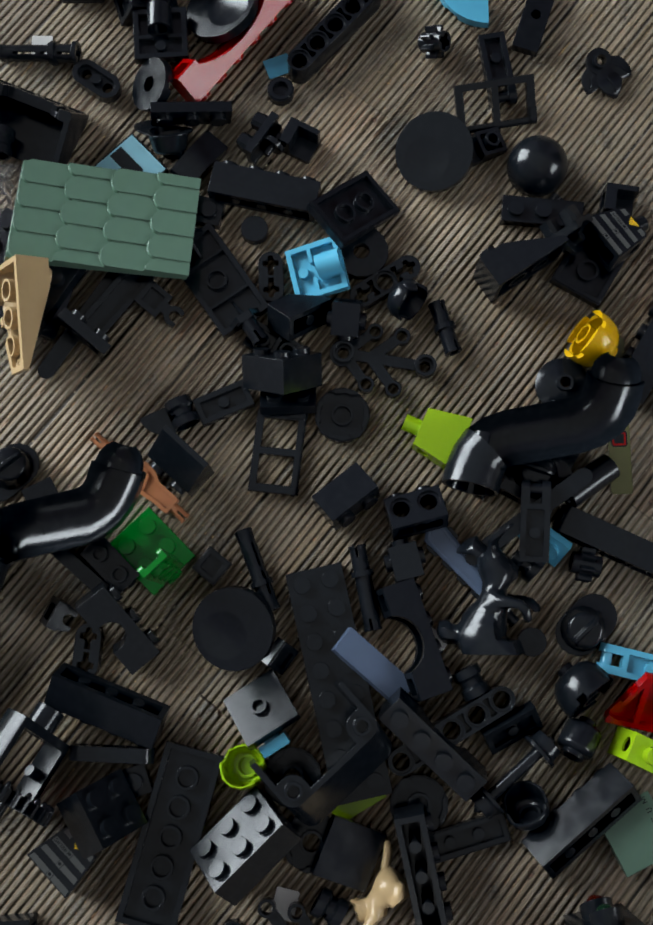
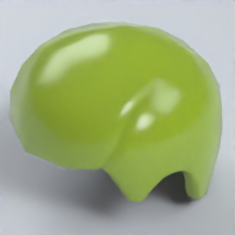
[219,743,267,791]

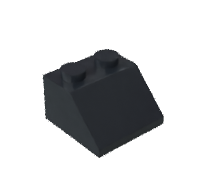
[147,425,215,497]

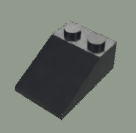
[473,235,569,303]

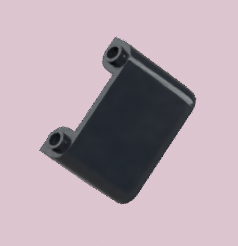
[0,80,89,164]

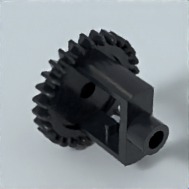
[0,701,70,828]

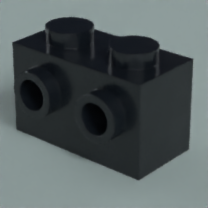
[312,462,380,531]

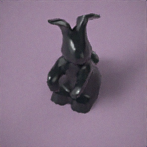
[436,523,541,655]

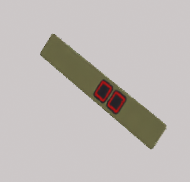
[608,338,633,494]

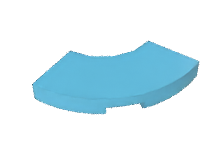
[440,0,489,28]

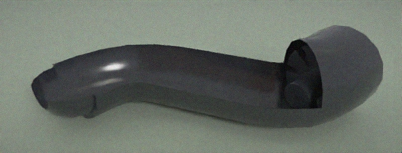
[441,352,645,497]
[0,441,146,592]

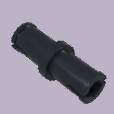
[428,299,462,357]

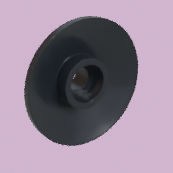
[535,358,586,403]

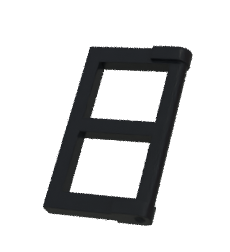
[453,74,537,133]
[248,408,308,497]

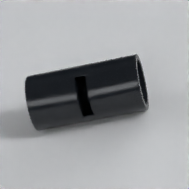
[565,454,620,508]

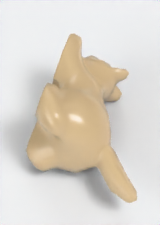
[350,840,410,925]

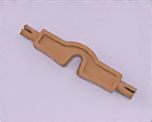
[90,432,190,523]

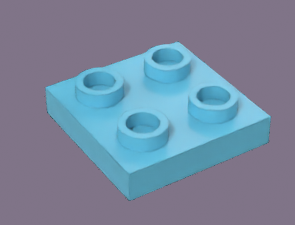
[285,237,351,296]

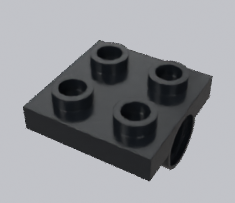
[133,0,189,65]

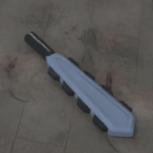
[424,527,520,627]

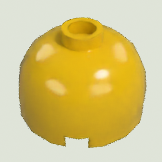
[564,310,620,367]

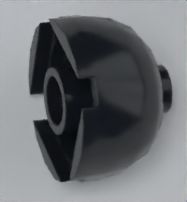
[554,661,614,719]

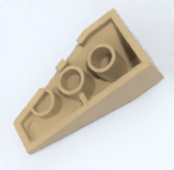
[0,254,52,375]

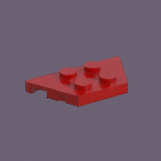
[603,672,653,733]

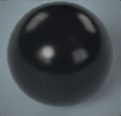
[507,135,568,197]

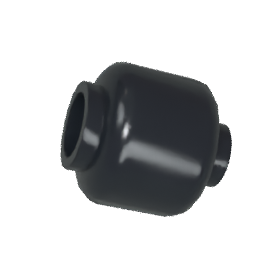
[557,716,602,763]

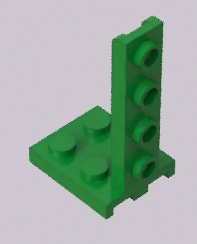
[111,507,196,596]

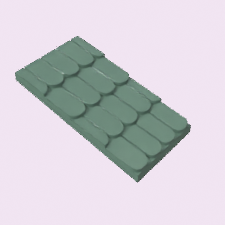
[4,159,201,280]

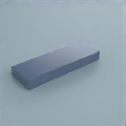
[331,627,409,700]

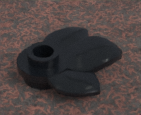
[581,48,631,99]

